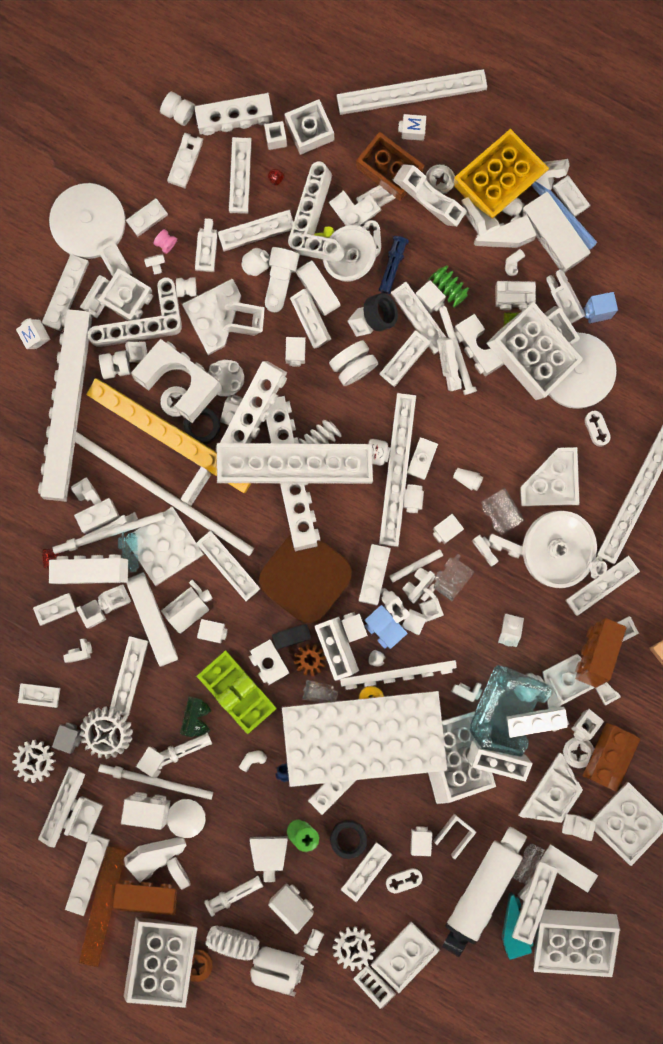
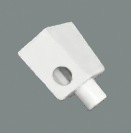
[250,836,288,882]

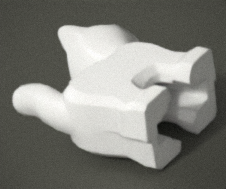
[381,588,410,623]

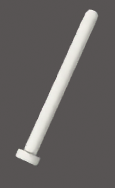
[439,306,477,395]

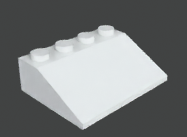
[486,302,583,400]
[428,711,496,804]
[534,909,620,977]
[124,917,197,1007]

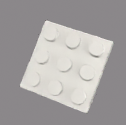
[124,507,204,586]
[591,782,663,866]

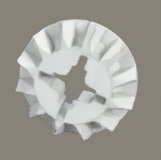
[426,165,455,194]
[161,386,186,417]
[563,737,594,768]

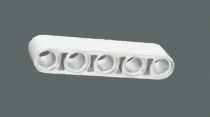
[127,572,178,667]

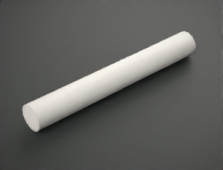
[389,549,443,583]

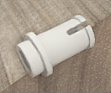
[303,929,324,956]

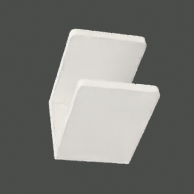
[223,302,265,336]
[433,814,476,859]

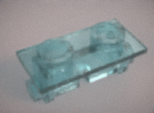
[118,532,139,572]

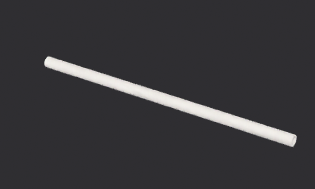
[75,432,254,556]

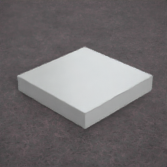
[181,466,211,506]

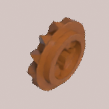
[190,949,212,982]

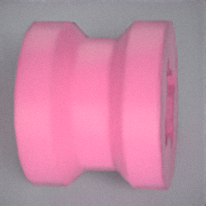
[153,229,177,254]

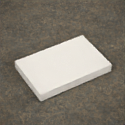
[371,921,440,993]

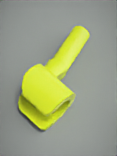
[314,227,334,238]

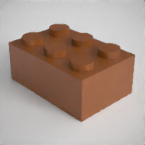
[356,131,424,201]
[575,618,627,688]

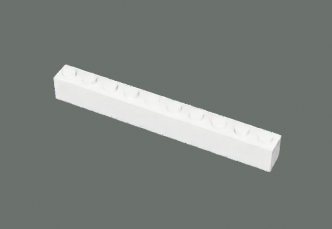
[38,309,92,502]

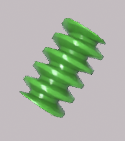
[428,265,469,308]
[287,819,319,852]

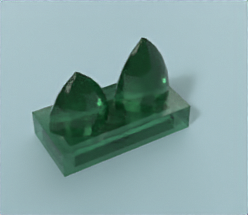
[180,696,211,738]

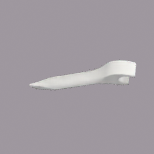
[83,512,138,537]

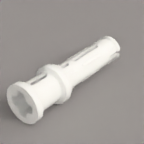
[159,733,212,770]
[204,876,263,917]

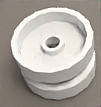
[329,340,378,386]

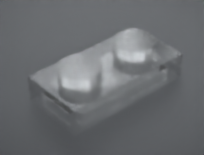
[513,843,545,884]

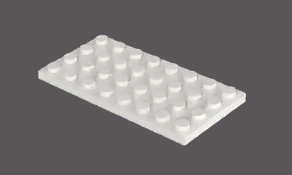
[282,691,447,787]

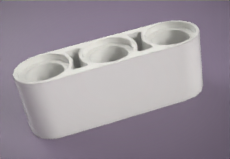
[296,260,341,316]
[540,844,598,892]

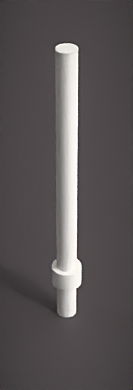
[52,512,165,554]
[98,764,213,800]

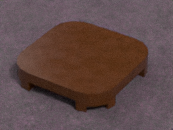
[259,531,352,623]

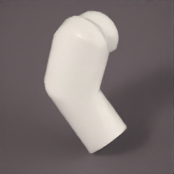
[505,249,525,276]
[239,750,267,772]

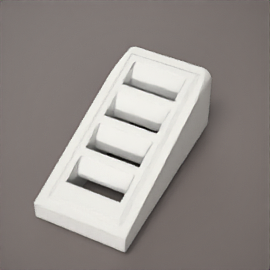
[354,966,396,1009]

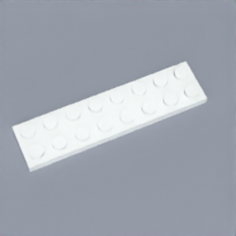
[217,443,373,484]

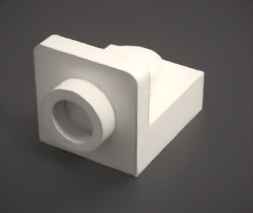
[71,477,102,505]
[98,584,131,614]
[63,639,92,663]
[451,683,483,702]
[562,814,596,841]

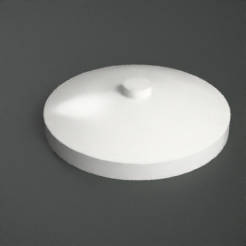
[49,183,126,259]
[548,333,616,409]
[523,511,597,588]

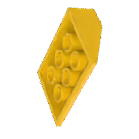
[454,129,549,219]

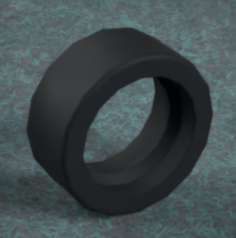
[363,293,398,331]
[183,408,220,445]
[272,624,311,649]
[330,820,367,859]

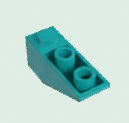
[502,892,534,960]

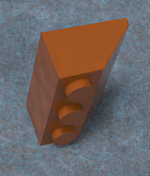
[583,723,641,792]
[113,880,177,916]

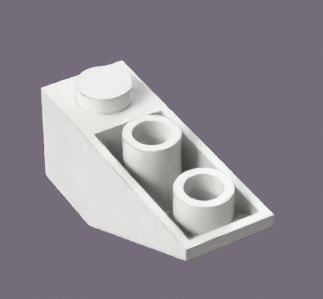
[474,215,537,248]
[124,837,187,882]

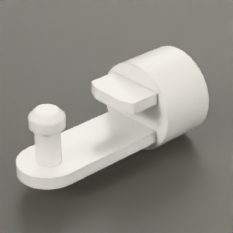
[265,247,300,312]

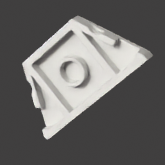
[518,753,583,823]

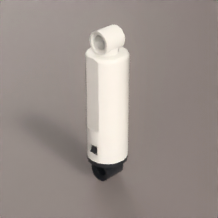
[442,826,527,958]

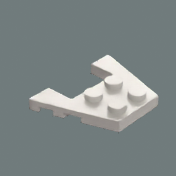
[542,654,621,732]

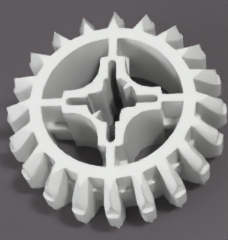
[80,706,133,759]
[206,926,259,960]

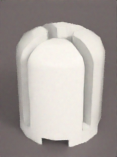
[250,947,305,996]

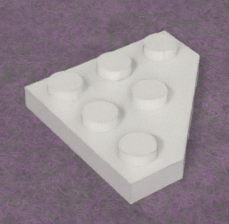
[182,279,241,355]
[520,447,579,507]

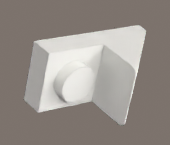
[536,159,570,190]

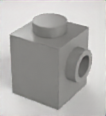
[52,722,82,754]

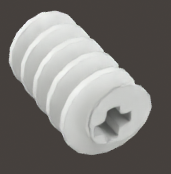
[298,420,342,444]

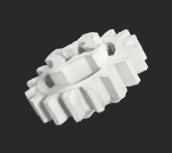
[12,740,56,783]
[333,926,375,971]

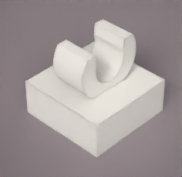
[144,254,165,275]

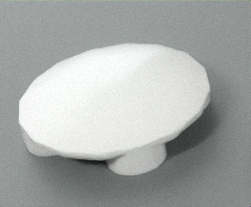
[208,360,244,397]
[167,799,206,838]

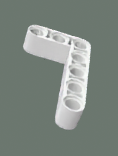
[288,162,345,262]
[88,278,182,347]

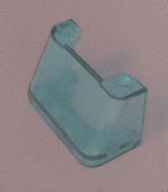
[470,665,552,757]

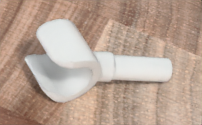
[189,580,212,602]

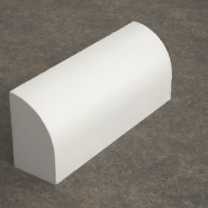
[520,191,591,273]

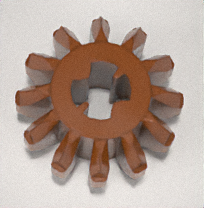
[294,644,326,676]

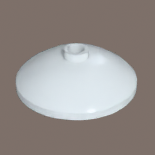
[323,225,377,282]

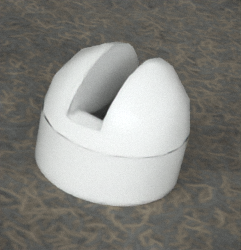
[369,650,385,667]

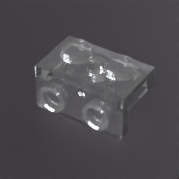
[481,488,525,535]
[433,554,474,601]

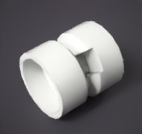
[160,91,195,126]
[99,350,131,379]

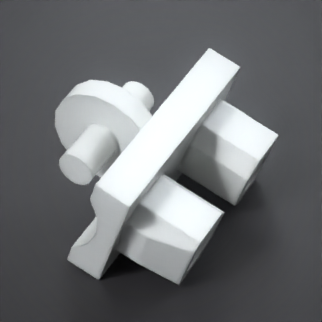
[403,568,437,604]

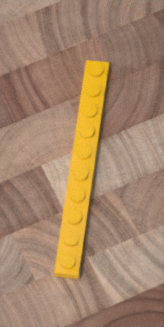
[86,378,251,493]

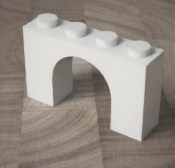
[131,339,221,423]

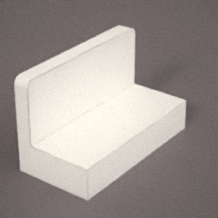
[461,197,500,236]
[161,587,209,633]

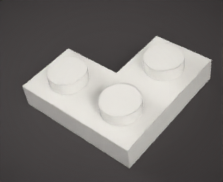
[329,191,382,227]

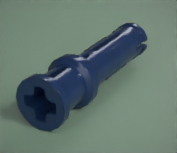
[379,236,409,294]

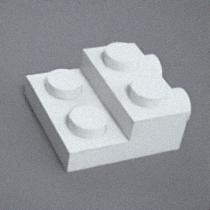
[98,268,153,321]

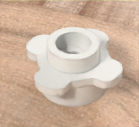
[587,556,607,579]

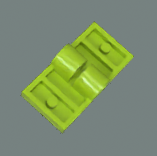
[197,650,277,734]

